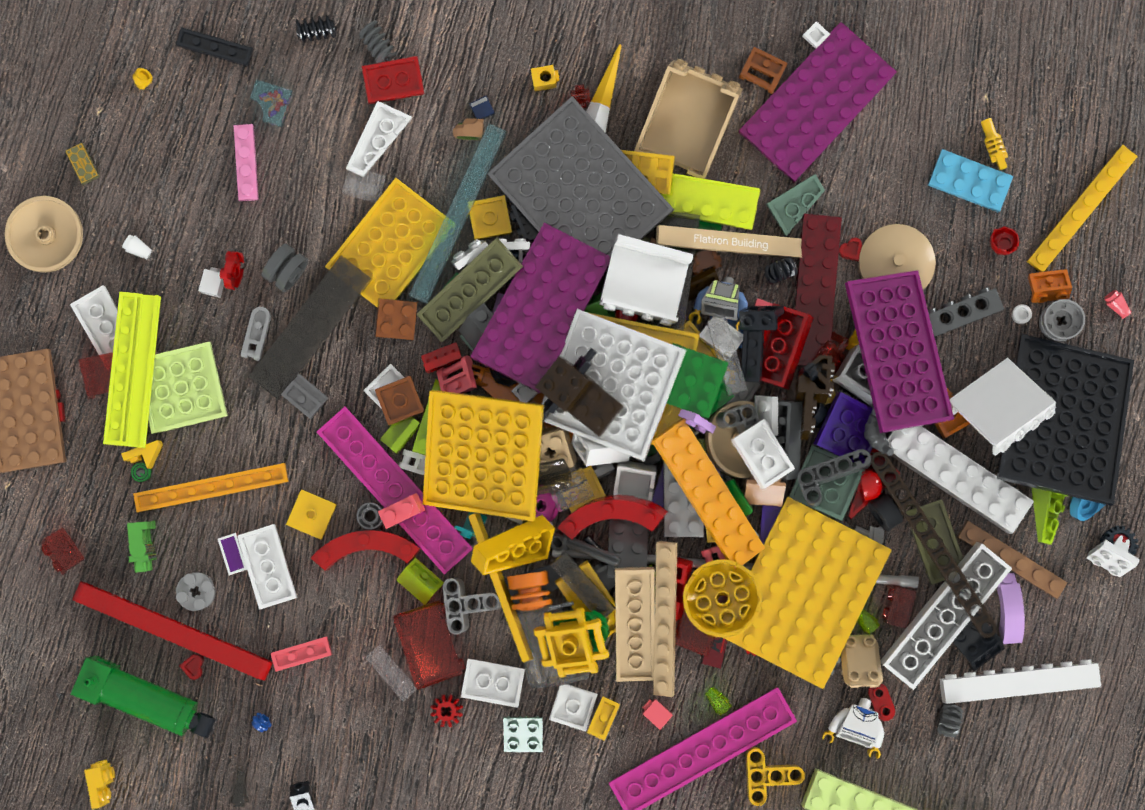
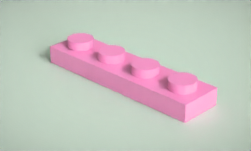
[234,124,259,201]

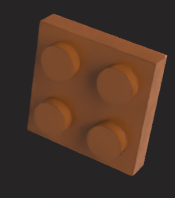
[375,298,417,340]
[374,376,425,426]

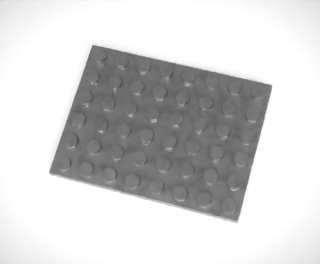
[487,96,674,271]

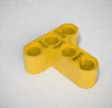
[746,747,805,806]

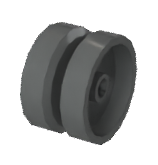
[261,243,309,293]

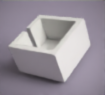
[613,461,657,501]

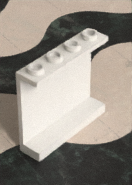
[599,234,694,326]
[949,358,1056,456]

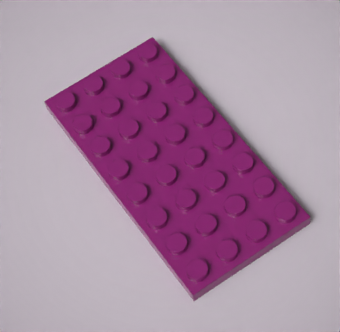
[739,22,897,182]
[470,223,611,394]
[845,270,954,433]

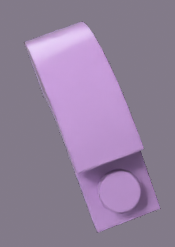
[997,573,1024,644]

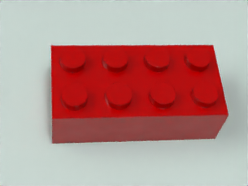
[762,303,814,390]

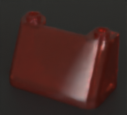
[393,600,466,690]

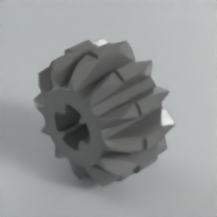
[937,704,963,738]

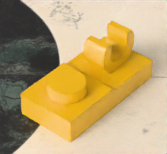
[587,696,620,741]

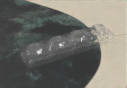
[707,317,747,396]

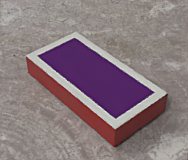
[218,533,247,575]

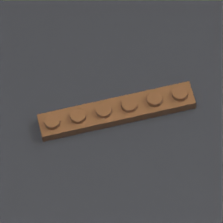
[957,521,1068,599]

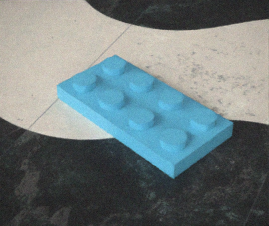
[928,149,1013,213]

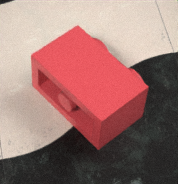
[378,493,425,529]

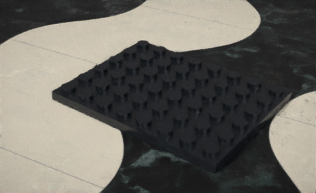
[997,334,1134,506]

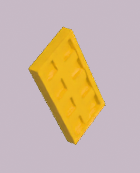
[621,150,675,195]

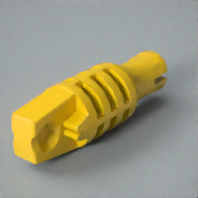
[981,118,1008,171]

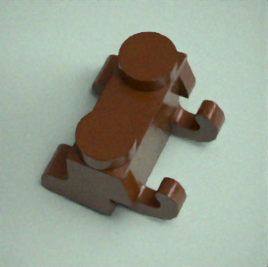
[689,250,722,275]

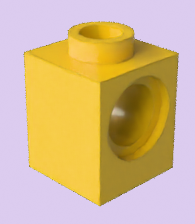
[531,65,560,92]

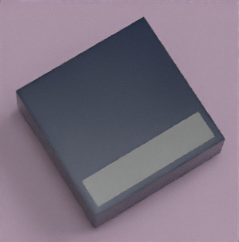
[469,96,495,119]

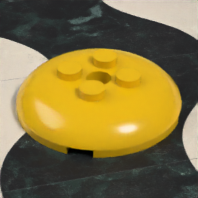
[683,559,762,637]

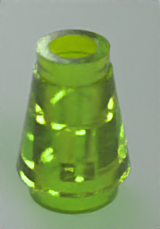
[857,609,880,635]
[705,686,732,716]

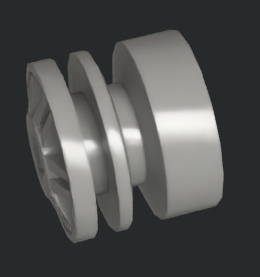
[1039,299,1085,342]

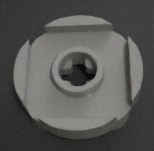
[176,572,216,611]

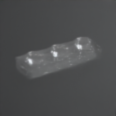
[365,644,418,702]

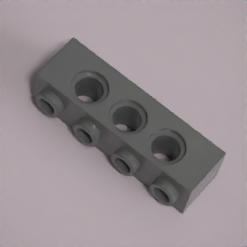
[928,287,1004,337]

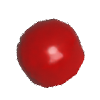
[990,226,1020,255]
[861,470,883,501]

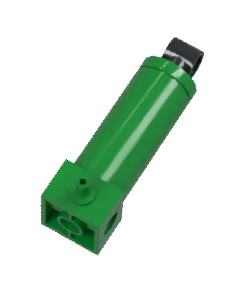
[70,655,216,738]

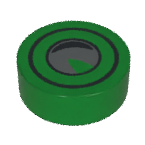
[131,463,152,482]

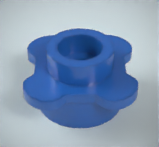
[252,713,272,732]

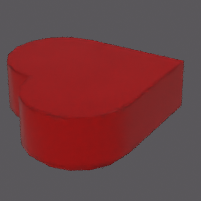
[839,238,862,262]
[179,654,204,680]

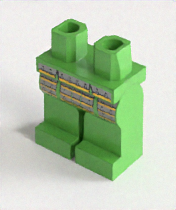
[127,521,156,572]

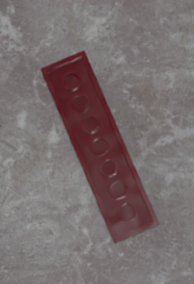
[795,214,842,366]

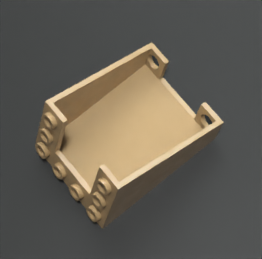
[634,59,743,179]

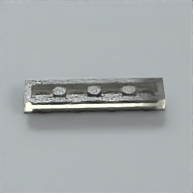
[550,551,615,617]

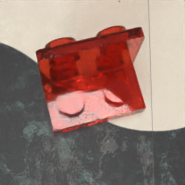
[78,352,113,400]

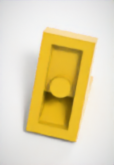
[121,440,163,469]

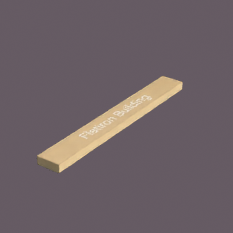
[656,225,802,259]

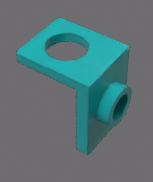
[454,512,487,539]

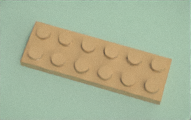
[615,567,655,682]

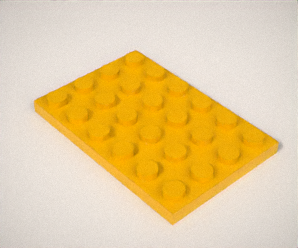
[325,178,456,308]

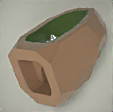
[453,118,484,141]

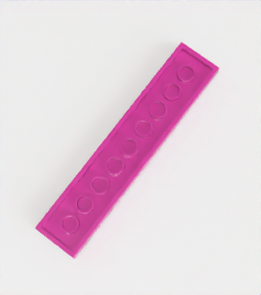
[317,406,473,575]
[608,687,797,810]

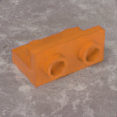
[1028,269,1072,303]

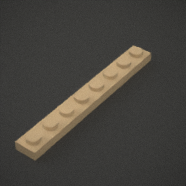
[653,541,677,697]

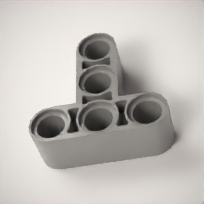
[443,577,502,634]

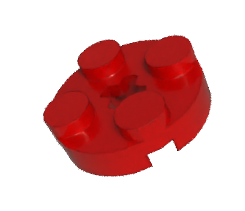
[220,251,244,290]

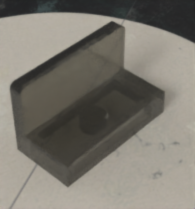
[537,458,572,495]

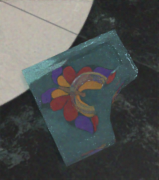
[250,80,293,127]

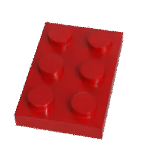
[362,56,425,104]

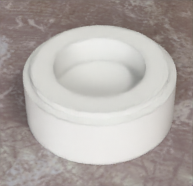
[1011,304,1032,324]

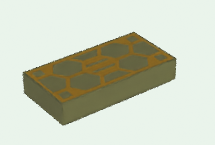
[65,142,100,185]

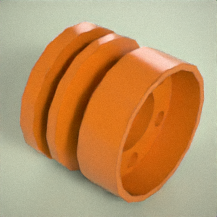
[507,571,552,611]

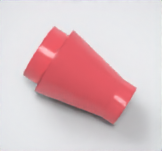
[1104,290,1132,319]

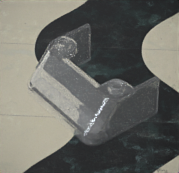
[517,601,589,688]

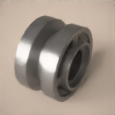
[357,502,383,530]

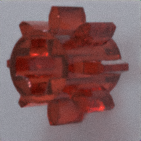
[570,84,591,108]

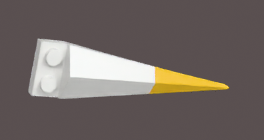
[586,44,621,132]

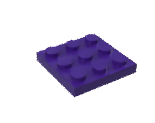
[813,391,872,464]

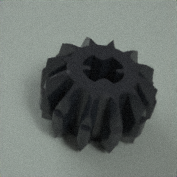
[764,257,798,284]

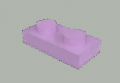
[679,409,716,434]

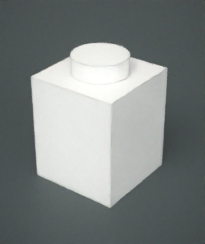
[198,267,224,298]

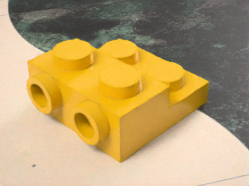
[84,760,115,809]

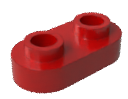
[868,684,895,721]

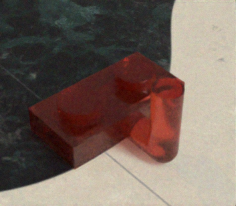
[817,332,850,375]

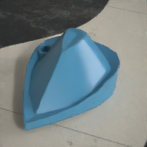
[1070,497,1105,521]

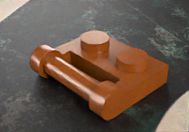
[739,47,788,94]

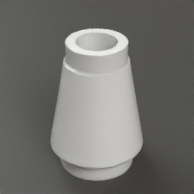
[122,235,152,260]

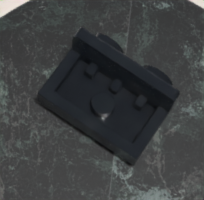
[509,204,539,242]

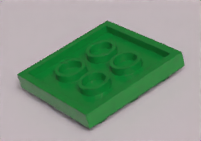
[667,343,729,418]

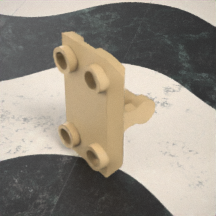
[840,635,883,688]

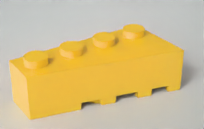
[471,515,555,575]

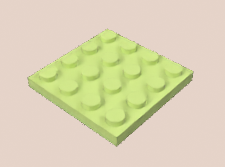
[149,342,228,434]

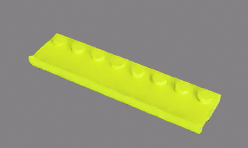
[661,174,760,230]
[103,292,161,448]

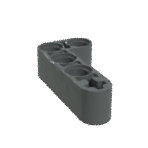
[716,404,759,434]
[797,449,871,507]

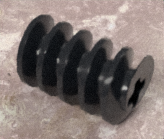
[295,15,337,43]

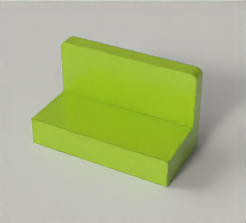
[380,417,421,454]
[397,557,444,605]

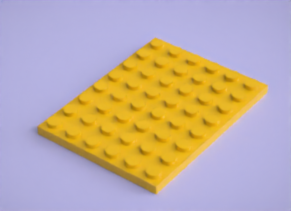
[722,497,892,689]

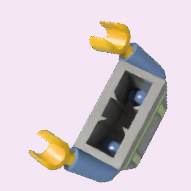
[689,276,748,331]

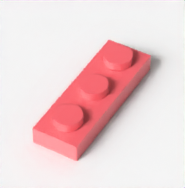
[270,636,332,672]

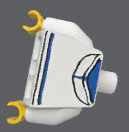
[822,698,885,759]

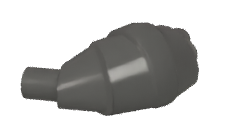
[864,405,894,456]

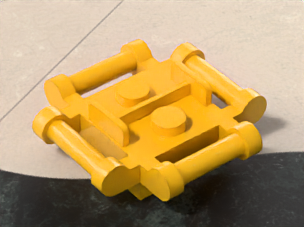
[533,607,609,678]

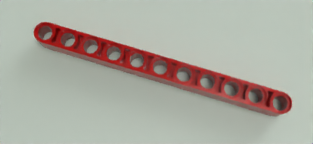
[72,581,273,681]

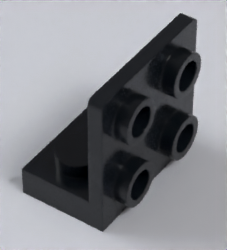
[952,613,1005,671]

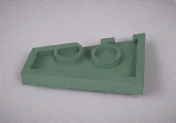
[766,174,825,236]

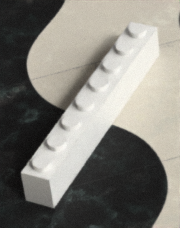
[939,659,1101,704]

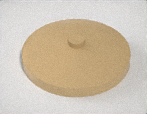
[5,196,83,273]
[858,224,936,290]
[705,401,755,478]

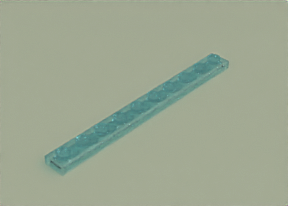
[409,124,507,304]

